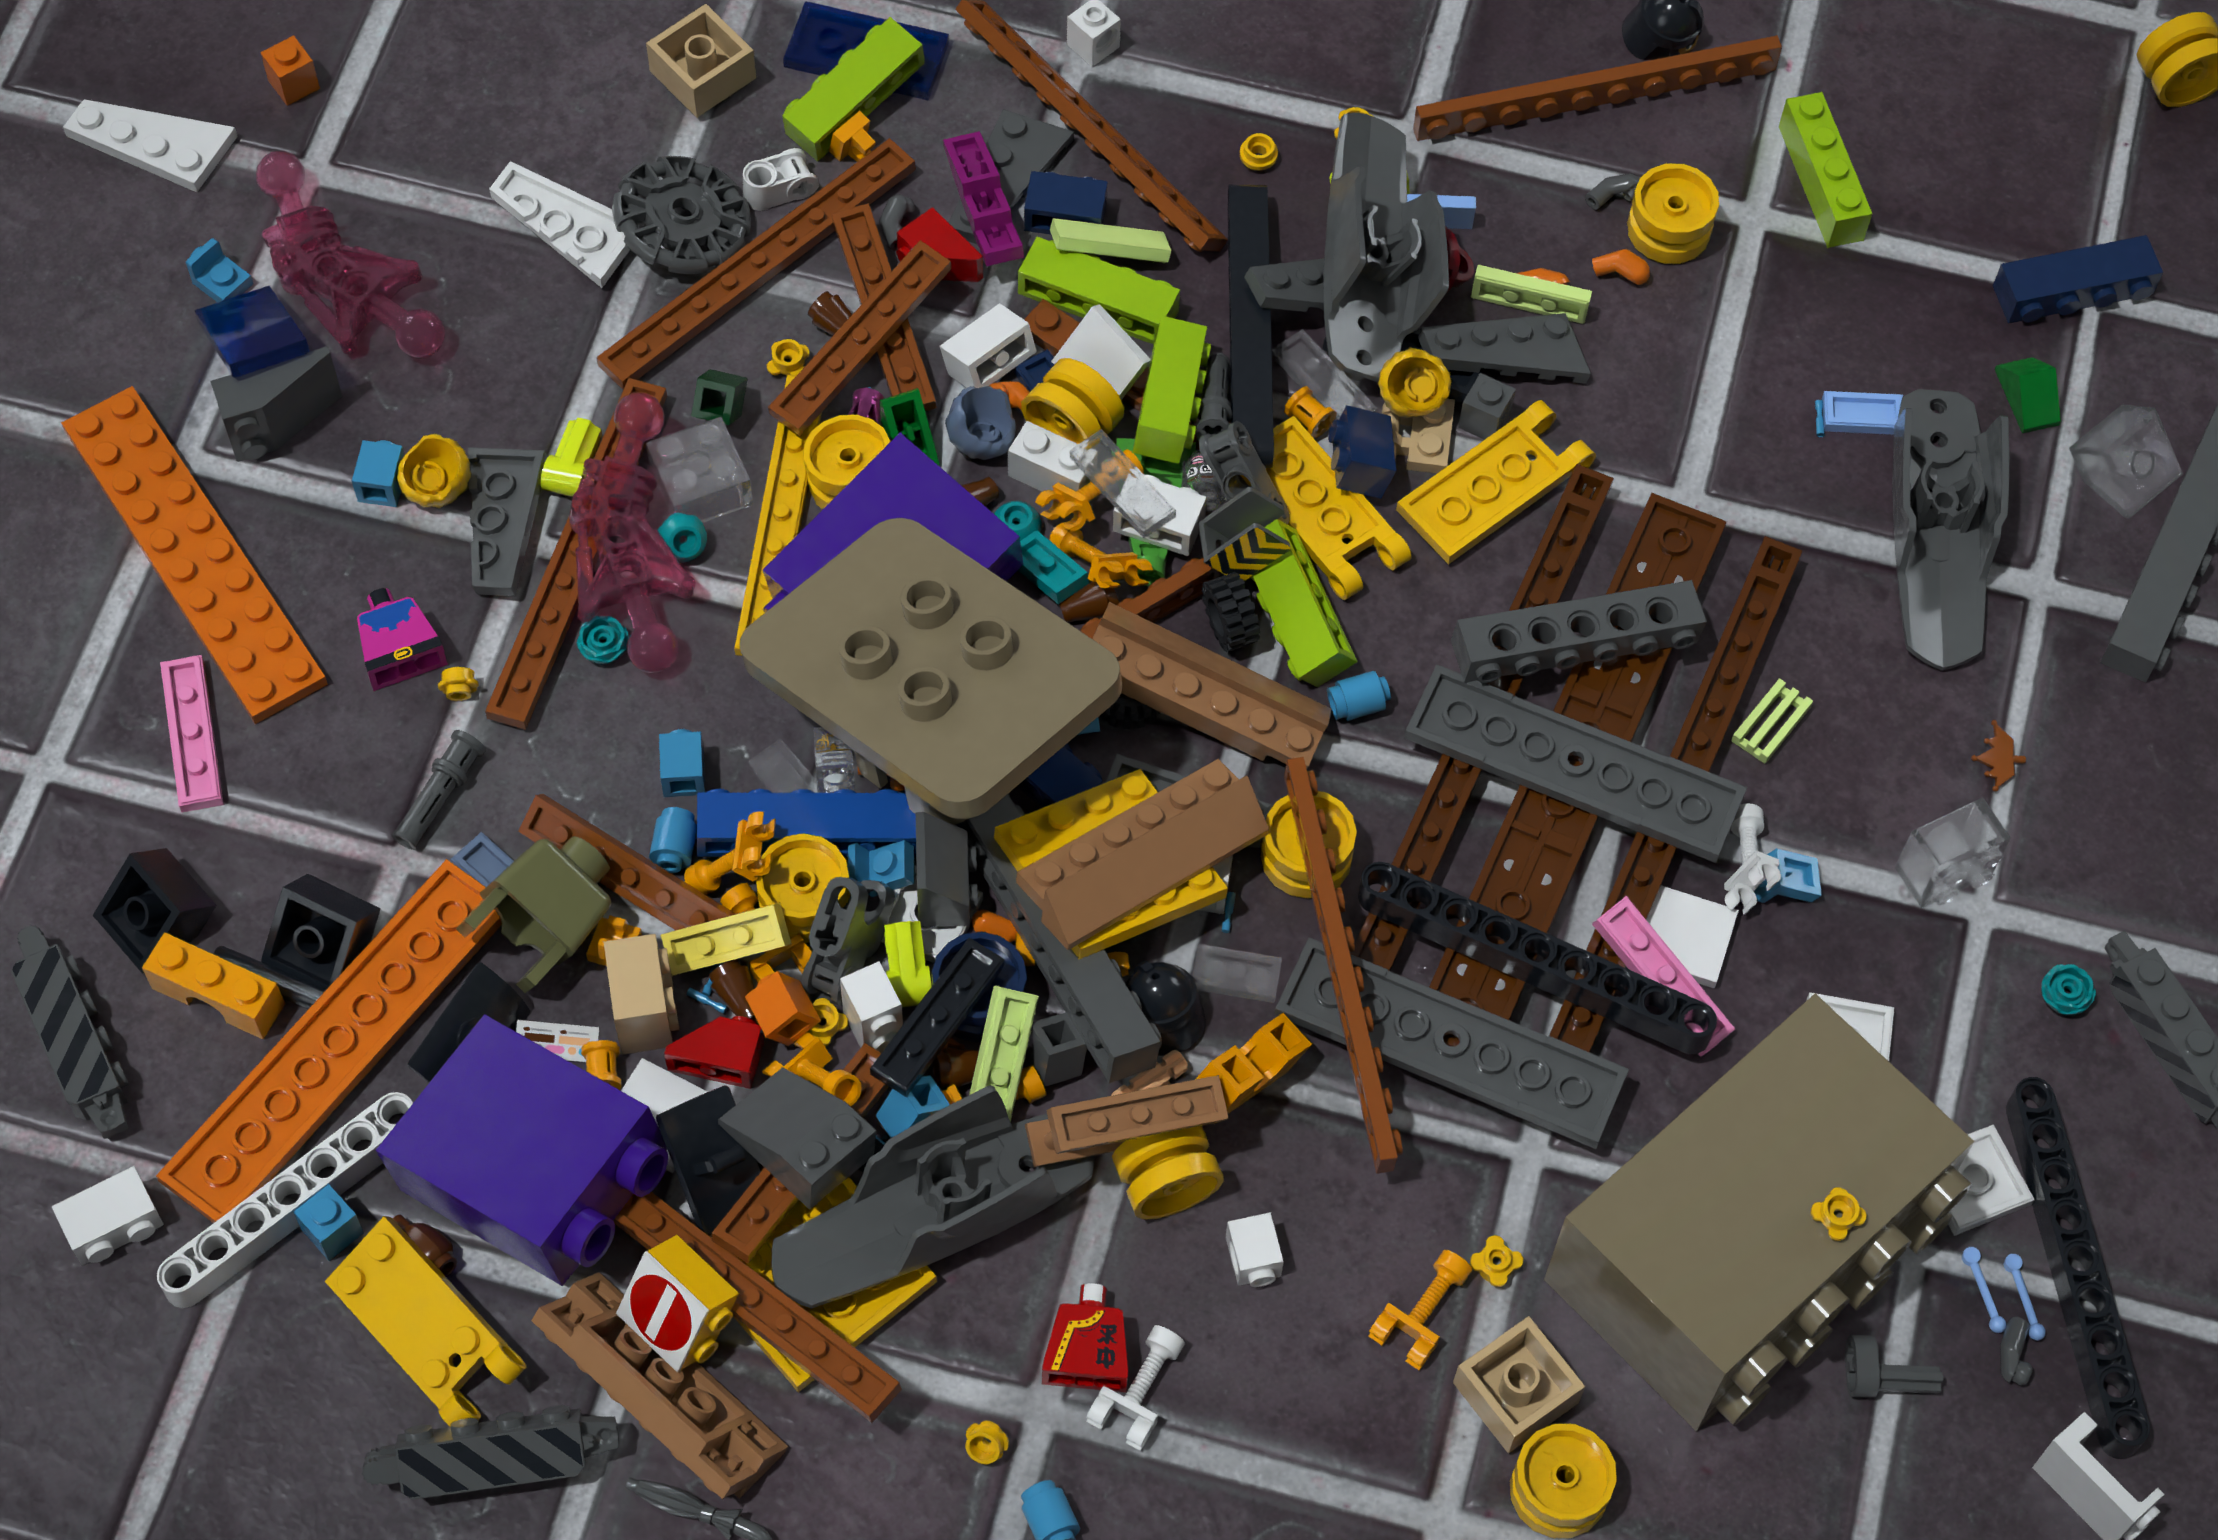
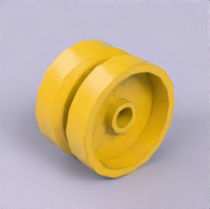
[2136,12,2218,107]
[1627,163,1719,264]
[1021,358,1124,451]
[803,415,891,510]
[1260,791,1357,899]
[756,833,851,943]
[1112,1126,1224,1219]
[1510,1424,1617,1538]

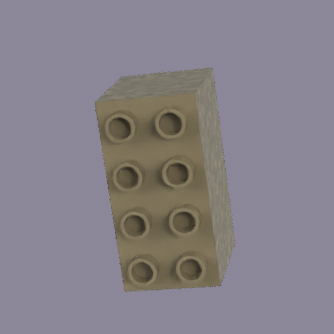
[1544,993,1975,1432]

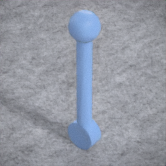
[1962,1247,2007,1333]
[2003,1254,2046,1341]

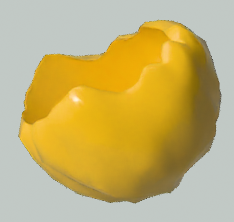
[1378,348,1451,418]
[397,434,471,508]

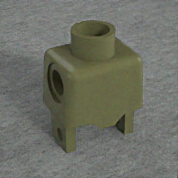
[456,836,611,993]

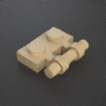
[1381,399,1455,474]

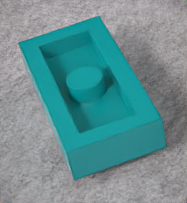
[1018,530,1089,604]

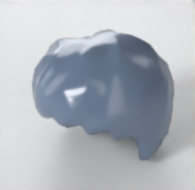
[945,386,1016,460]

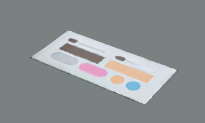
[516,1020,599,1062]

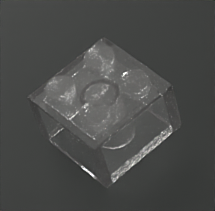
[646,417,753,522]
[1895,797,2011,908]

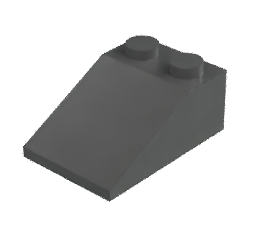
[210,346,342,462]
[718,1067,876,1210]

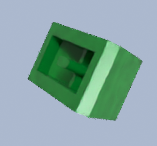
[1994,357,2061,434]
[880,388,940,465]

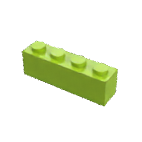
[782,17,925,162]
[1778,92,1872,248]
[1018,236,1180,345]
[1132,316,1211,464]
[1250,519,1358,687]

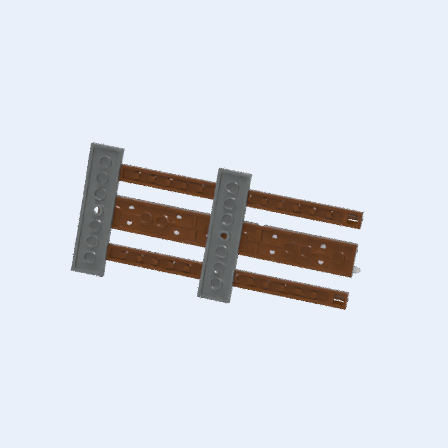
[1274,464,1803,1149]

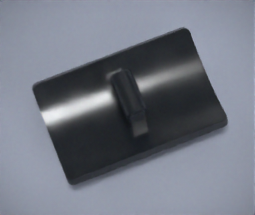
[407,962,530,1083]
[656,1085,761,1236]

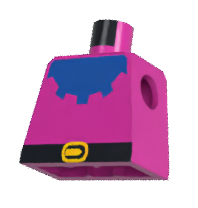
[357,588,448,691]

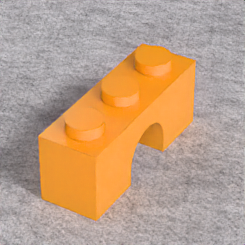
[142,932,285,1039]
[1195,1013,1312,1114]

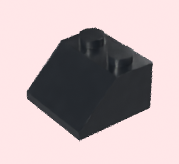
[93,848,217,974]
[261,874,381,989]

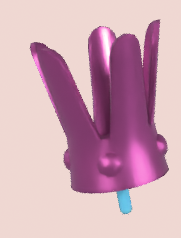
[848,387,884,426]

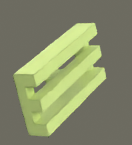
[1731,678,1813,764]

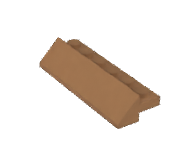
[1092,602,1332,769]
[1016,759,1269,950]
[531,1272,789,1499]

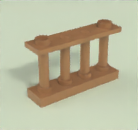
[1025,1075,1229,1167]

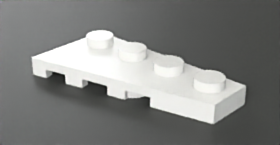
[63,99,238,192]
[489,161,642,288]

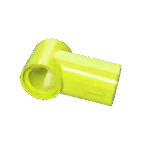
[541,417,602,498]
[884,921,932,1007]

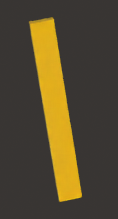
[734,375,822,656]

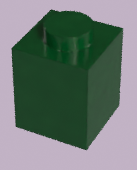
[691,369,748,425]

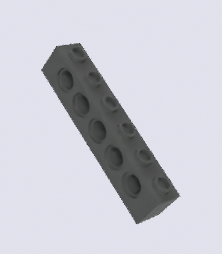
[1451,580,1707,683]

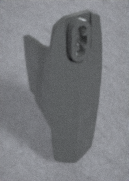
[1324,113,1449,383]
[1892,389,2010,671]
[771,1085,1094,1309]

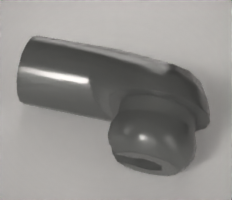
[1585,173,1640,210]
[879,194,914,250]
[2000,1317,2033,1386]

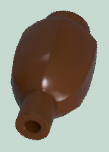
[393,1214,457,1278]

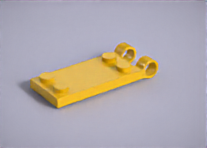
[1396,400,1596,565]
[1240,416,1411,600]
[325,1216,526,1427]

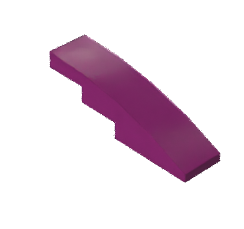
[943,131,1024,266]

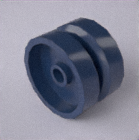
[932,932,1027,1043]

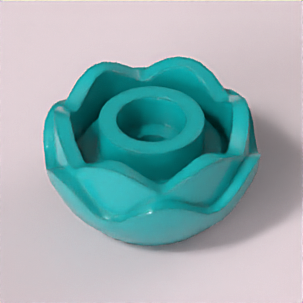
[994,501,1042,541]
[656,513,707,563]
[577,616,629,664]
[2041,964,2096,1015]

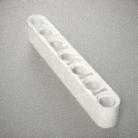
[157,1092,413,1308]

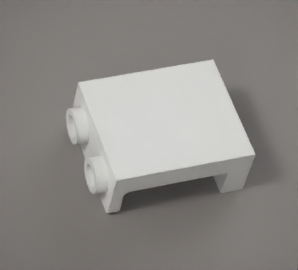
[2032,1412,2165,1540]

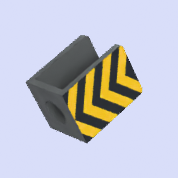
[1198,487,1291,581]

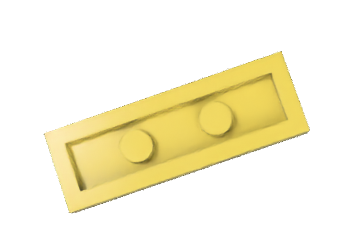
[661,903,792,976]

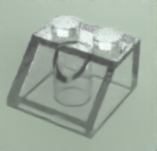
[2069,404,2183,518]

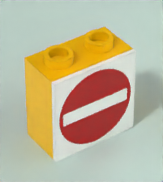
[616,1235,739,1372]

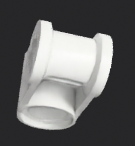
[743,148,819,211]

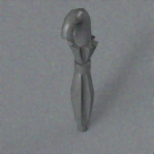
[626,1477,773,1540]

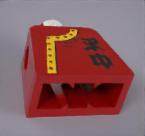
[1042,1283,1128,1393]

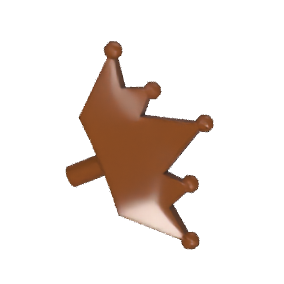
[1971,720,2026,792]

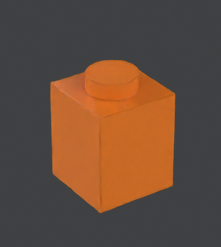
[260,35,320,106]
[745,971,821,1046]

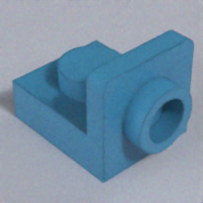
[186,238,253,309]
[847,840,914,897]
[1754,848,1822,903]

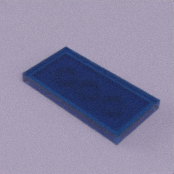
[783,1,949,100]
[194,285,310,378]

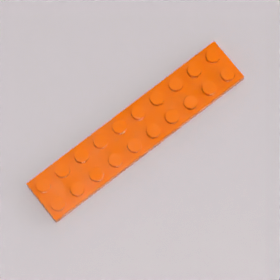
[61,386,328,724]
[156,859,502,1223]

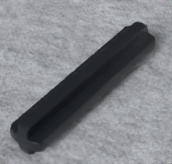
[214,946,327,1009]

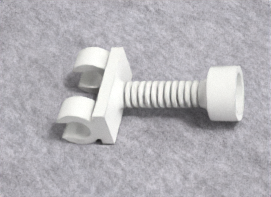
[1724,803,1781,915]
[1086,1325,1185,1451]

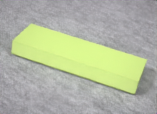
[1050,218,1171,263]
[1471,265,1592,324]
[969,986,1039,1122]

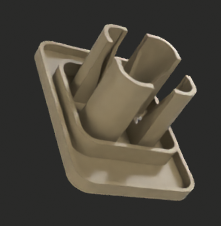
[740,518,1122,825]

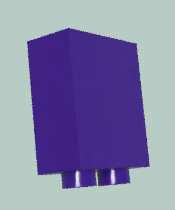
[763,432,1024,613]
[375,1014,668,1287]

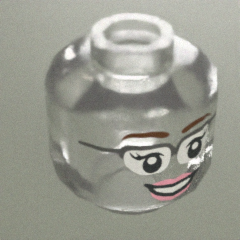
[1180,450,1228,511]

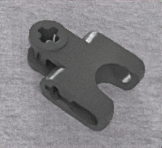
[801,877,895,1007]

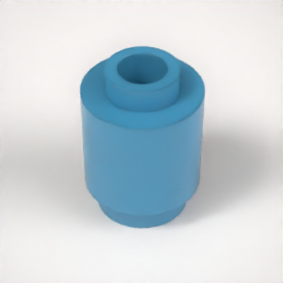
[1327,671,1391,721]
[649,807,697,873]
[1021,1480,1081,1540]

